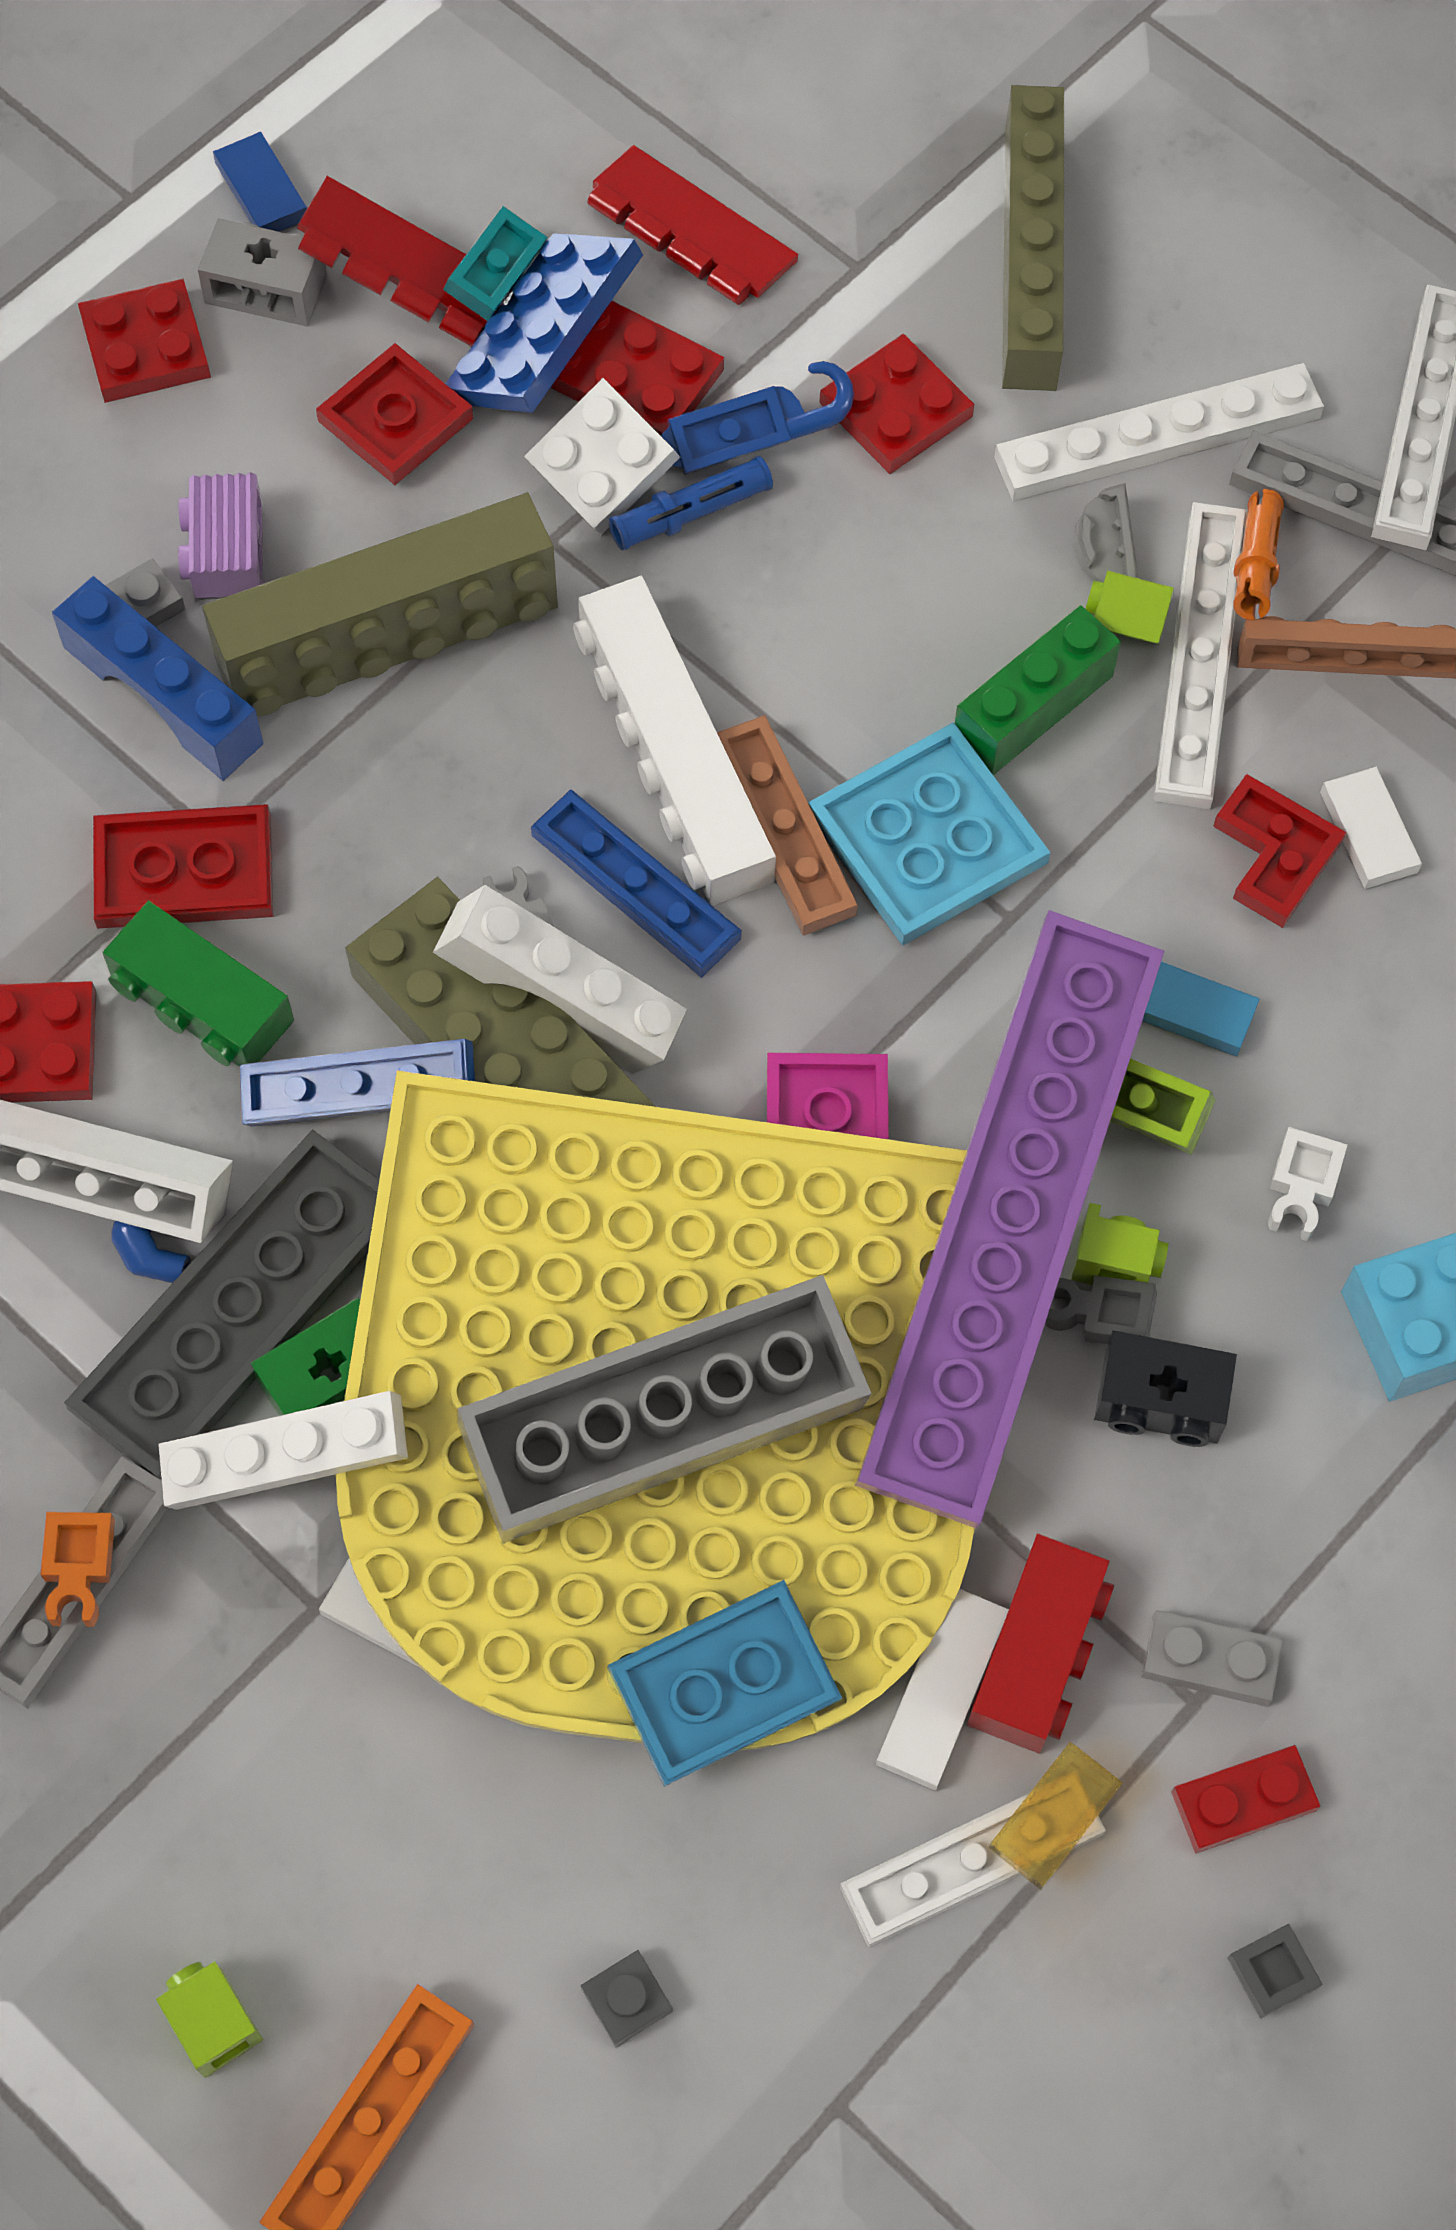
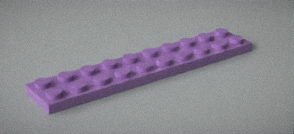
[855,910,1164,1528]

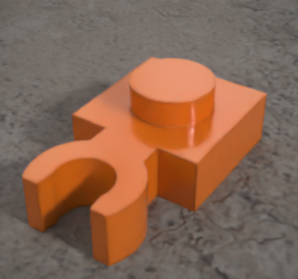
[40,1512,115,1627]

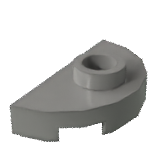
[1074,483,1138,583]

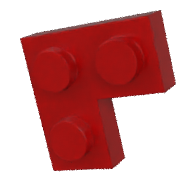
[1213,774,1346,928]

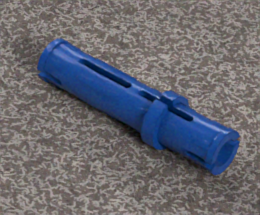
[609,456,773,551]

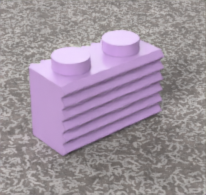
[178,472,263,598]

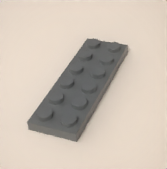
[64,1129,379,1480]

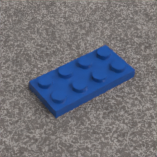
[445,233,643,413]

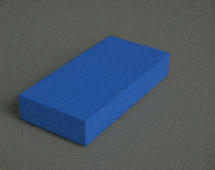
[213,131,307,232]

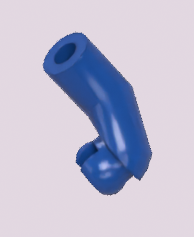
[111,1221,191,1283]

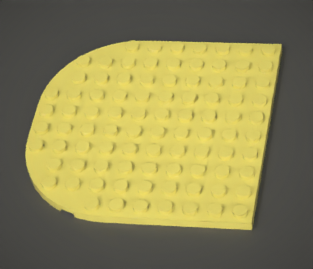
[336,1071,974,1750]

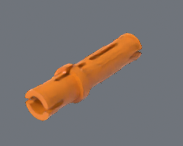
[1233,489,1284,620]

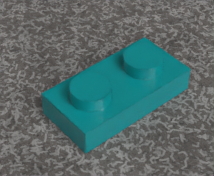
[443,206,548,321]

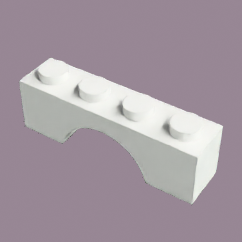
[433,885,687,1074]

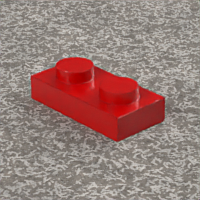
[1171,1745,1321,1854]

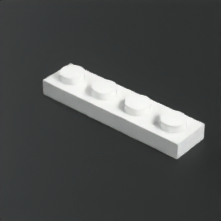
[159,1391,408,1510]

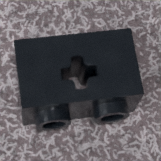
[1094,1330,1237,1447]

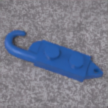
[661,361,854,475]

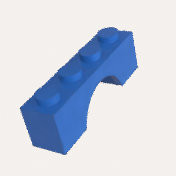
[52,576,264,781]

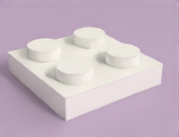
[524,378,680,536]

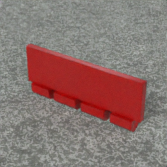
[587,145,798,305]
[297,176,513,347]

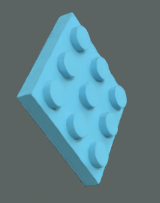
[808,722,1051,946]

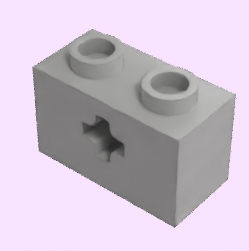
[198,218,327,327]

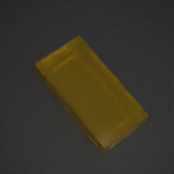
[989,1741,1123,1890]

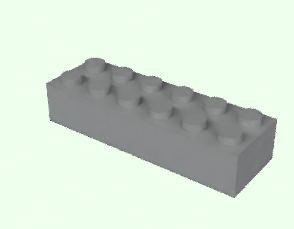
[457,1275,871,1544]

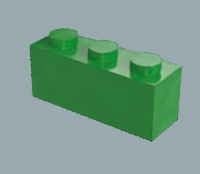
[954,604,1121,775]
[102,900,294,1067]

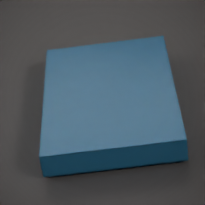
[607,1580,842,1787]

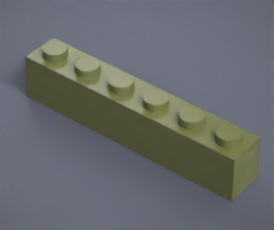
[1002,85,1064,391]

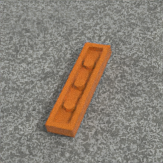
[259,1984,475,2230]

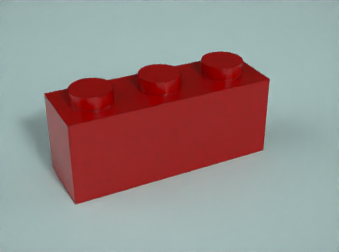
[967,1533,1115,1754]

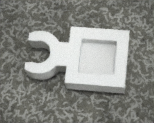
[1268,1127,1348,1241]

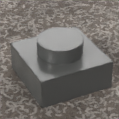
[1227,1924,1323,2019]
[581,1950,673,2048]

